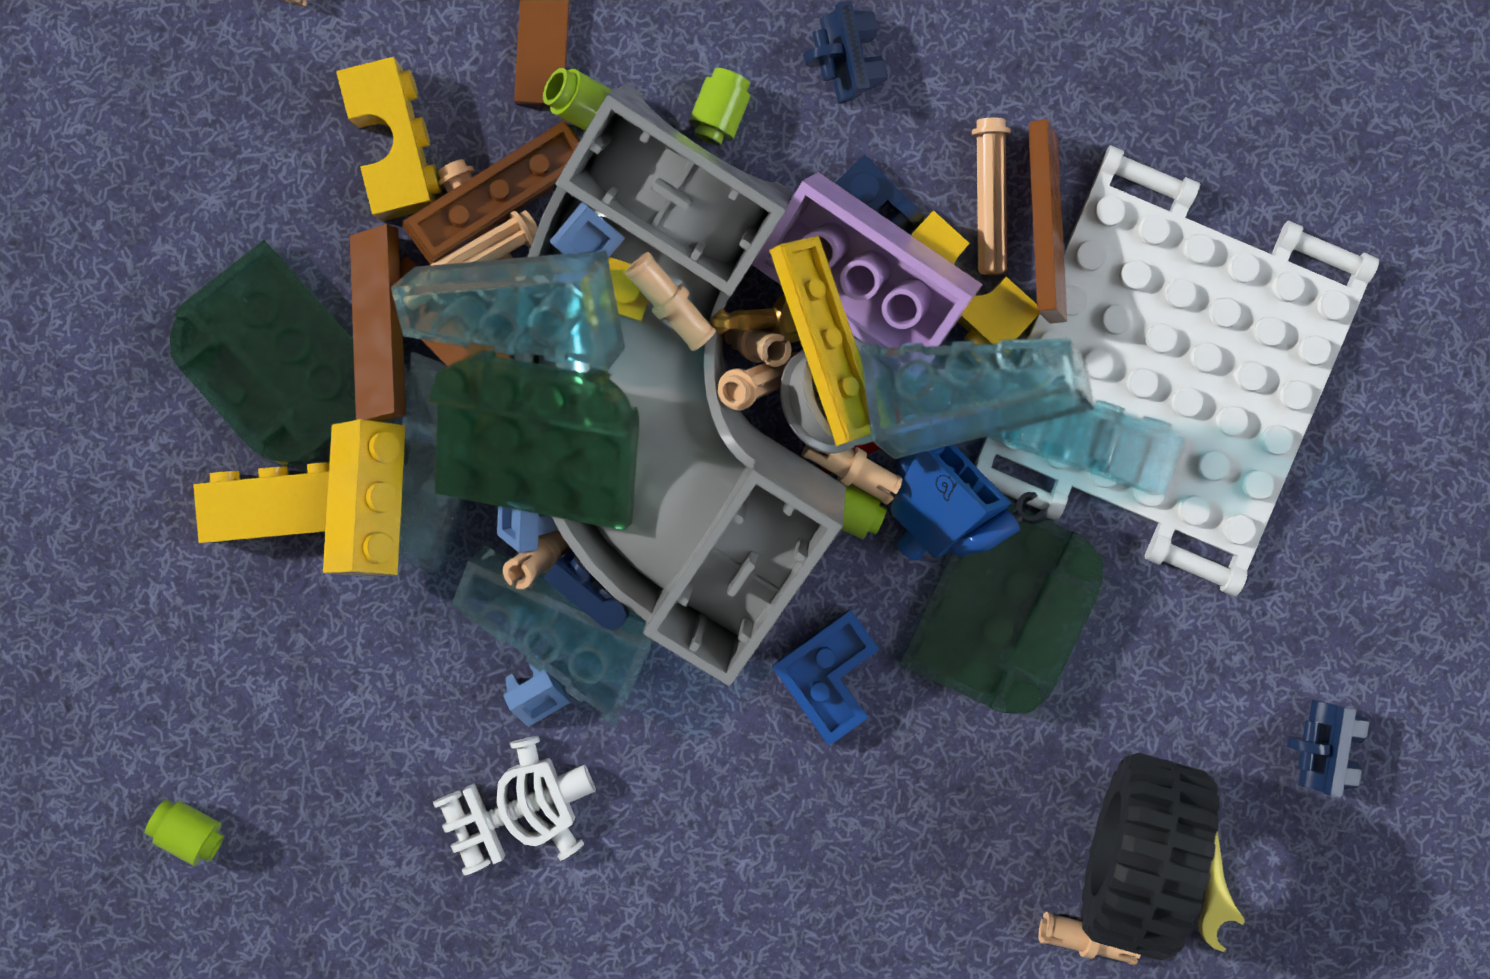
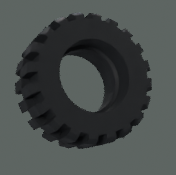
[1081,752,1220,961]

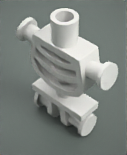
[433,736,596,875]

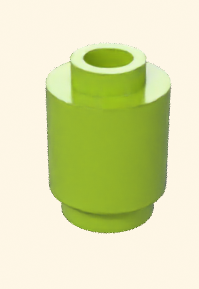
[543,68,614,131]
[688,68,751,146]
[840,484,888,540]
[144,799,224,866]

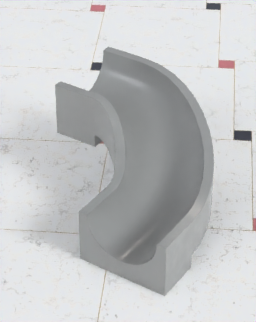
[514,83,846,687]

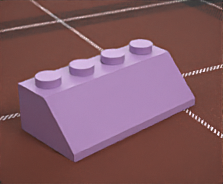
[751,172,983,378]

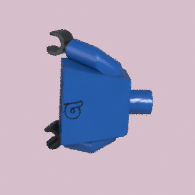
[891,409,1048,560]

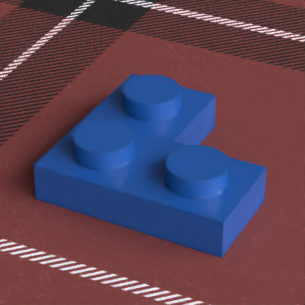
[772,609,880,746]

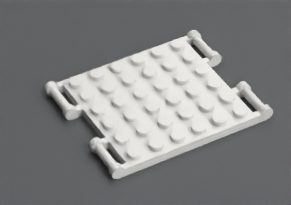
[974,145,1379,597]

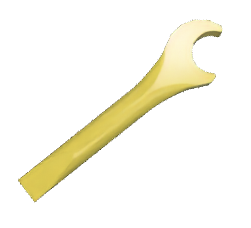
[1198,832,1244,952]

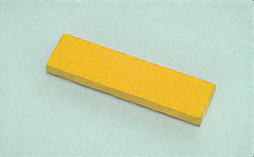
[769,236,885,446]

